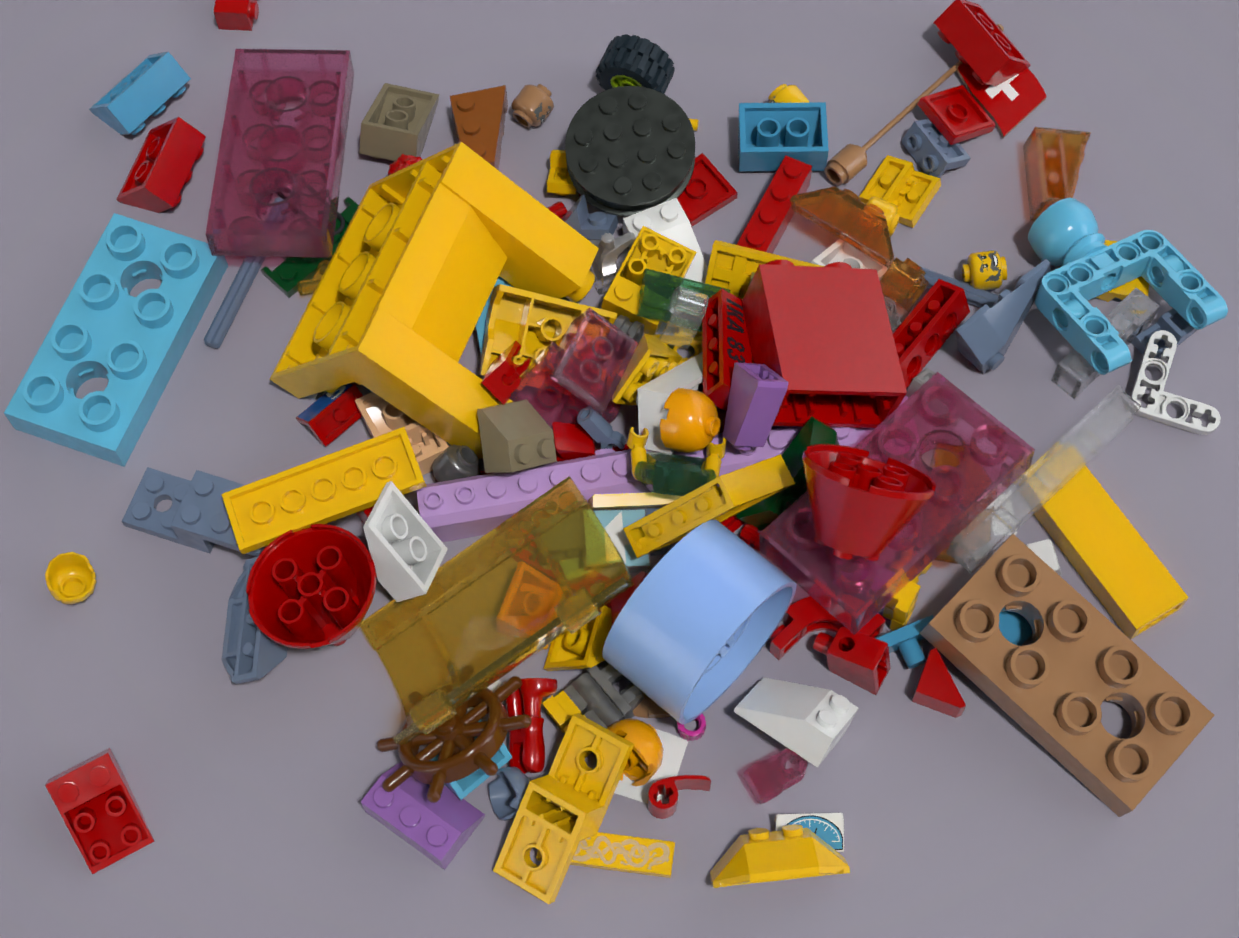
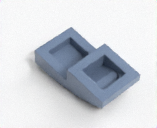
[1132,308,1197,359]

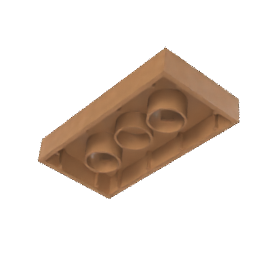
[920,534,1214,817]

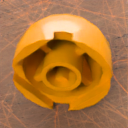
[660,388,720,453]
[607,718,664,786]

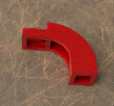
[769,593,886,660]

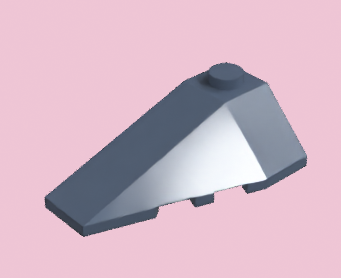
[956,259,1050,374]

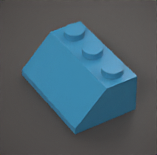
[89,52,191,135]
[738,102,829,172]

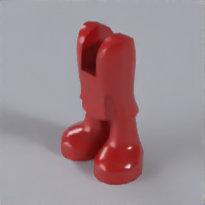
[502,678,557,774]

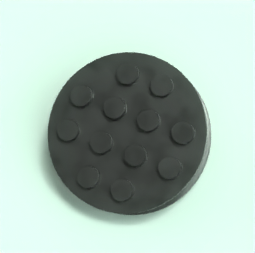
[565,86,696,217]

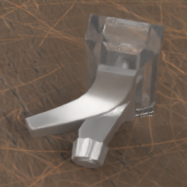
[588,232,636,295]

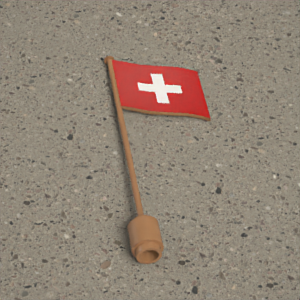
[825,24,1047,186]

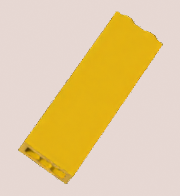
[1015,447,1189,639]

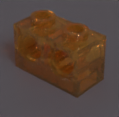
[880,257,929,313]

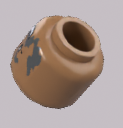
[511,84,554,128]

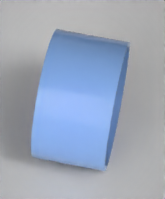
[602,520,797,724]

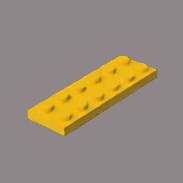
[222,427,426,555]

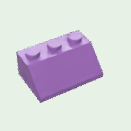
[361,761,485,870]

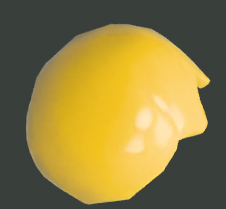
[45,552,96,605]

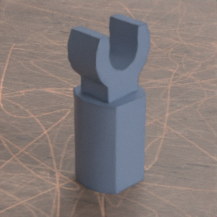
[577,405,625,450]

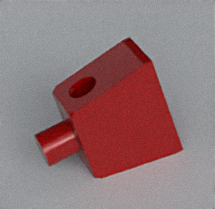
[813,627,891,695]

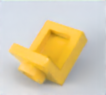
[547,150,577,196]

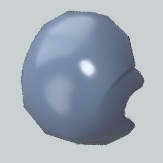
[488,767,530,821]

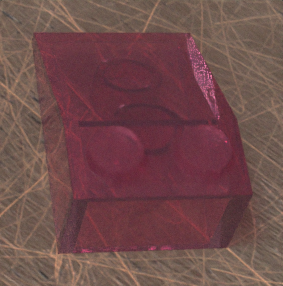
[551,307,638,414]

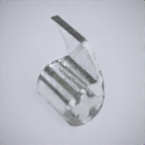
[659,286,708,349]

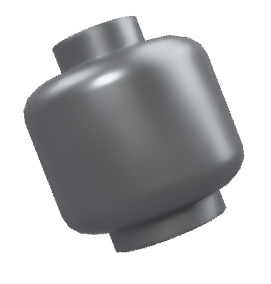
[432,445,479,483]

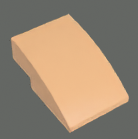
[355,392,449,475]

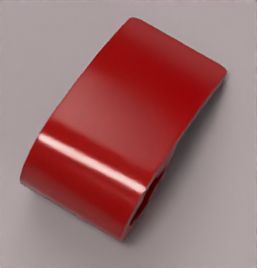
[647,775,711,819]

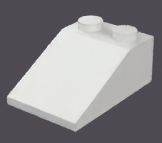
[623,198,708,302]
[363,481,448,602]
[733,677,859,768]

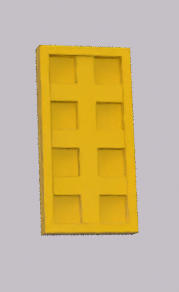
[702,240,824,300]

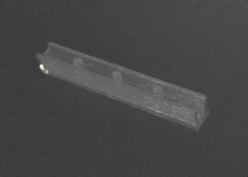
[946,385,1141,574]

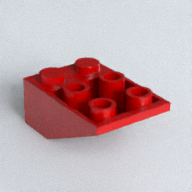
[45,748,155,874]

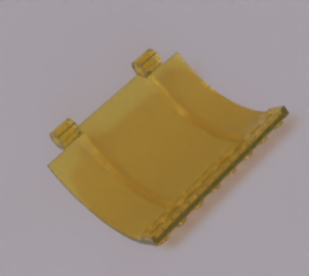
[360,476,633,745]

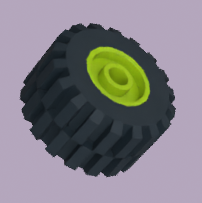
[596,34,675,94]

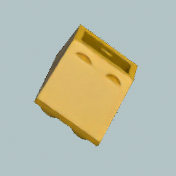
[601,226,697,335]
[610,334,682,405]

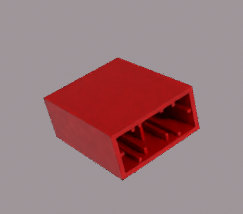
[742,259,907,428]

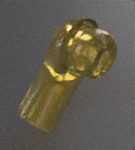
[297,260,330,296]

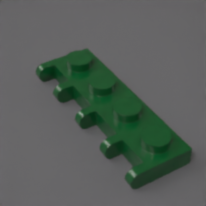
[261,197,359,298]

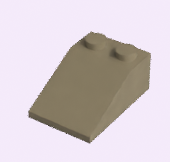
[359,83,440,161]

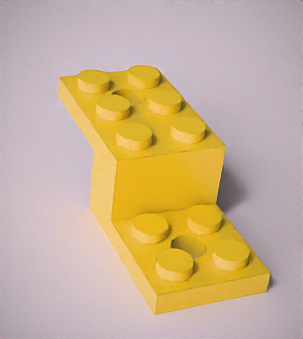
[493,713,635,904]

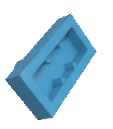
[876,615,934,669]

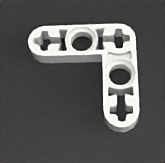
[1129,330,1221,435]

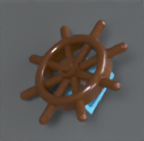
[377,668,532,803]

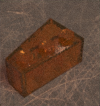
[1023,127,1091,221]

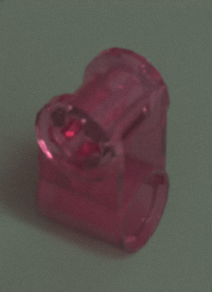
[742,748,808,804]

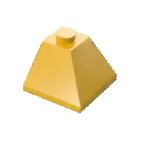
[543,605,612,671]

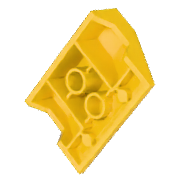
[479,284,617,403]

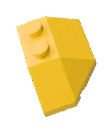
[710,824,850,888]

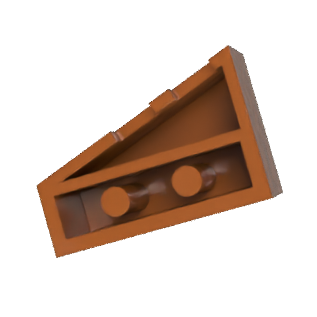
[450,85,508,170]

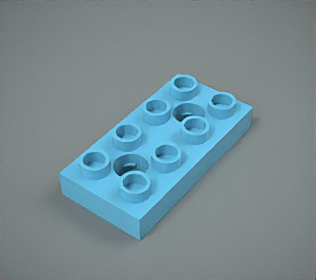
[4,213,228,467]

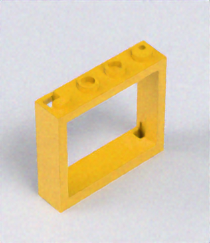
[623,454,795,558]

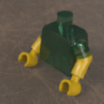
[627,427,726,496]

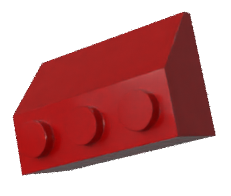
[933,0,1031,86]
[116,117,206,213]

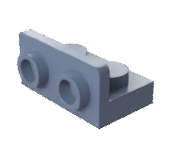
[902,119,971,178]

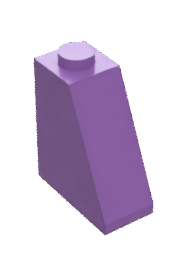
[723,362,789,451]

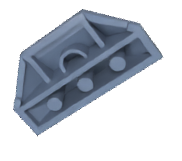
[222,557,288,684]

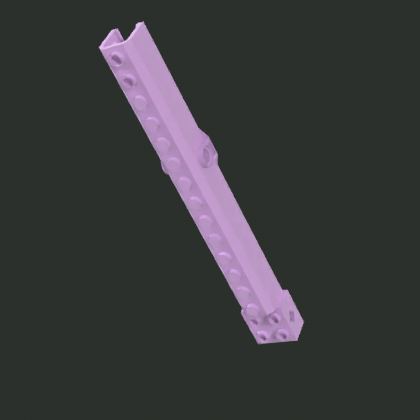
[416,396,923,542]

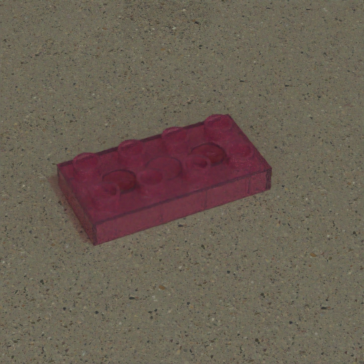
[205,49,354,258]
[759,372,1035,635]

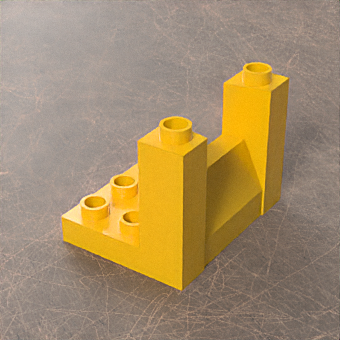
[270,142,599,459]

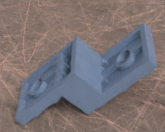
[121,467,267,557]

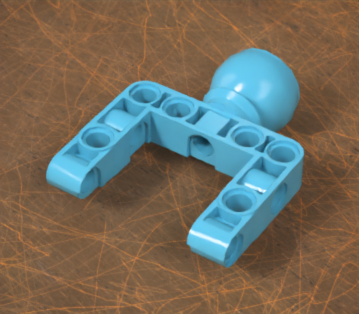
[1028,197,1228,375]

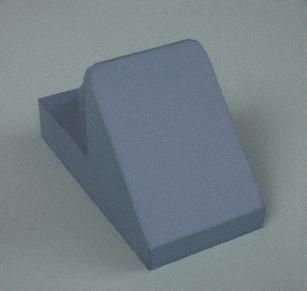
[561,194,618,240]

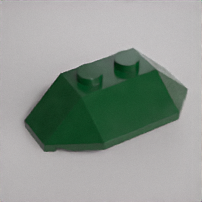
[736,416,839,531]

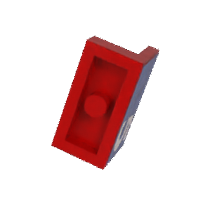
[296,383,363,447]

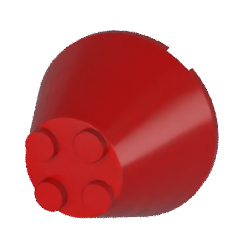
[802,444,936,561]
[246,524,376,649]

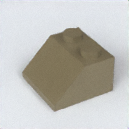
[477,400,557,473]

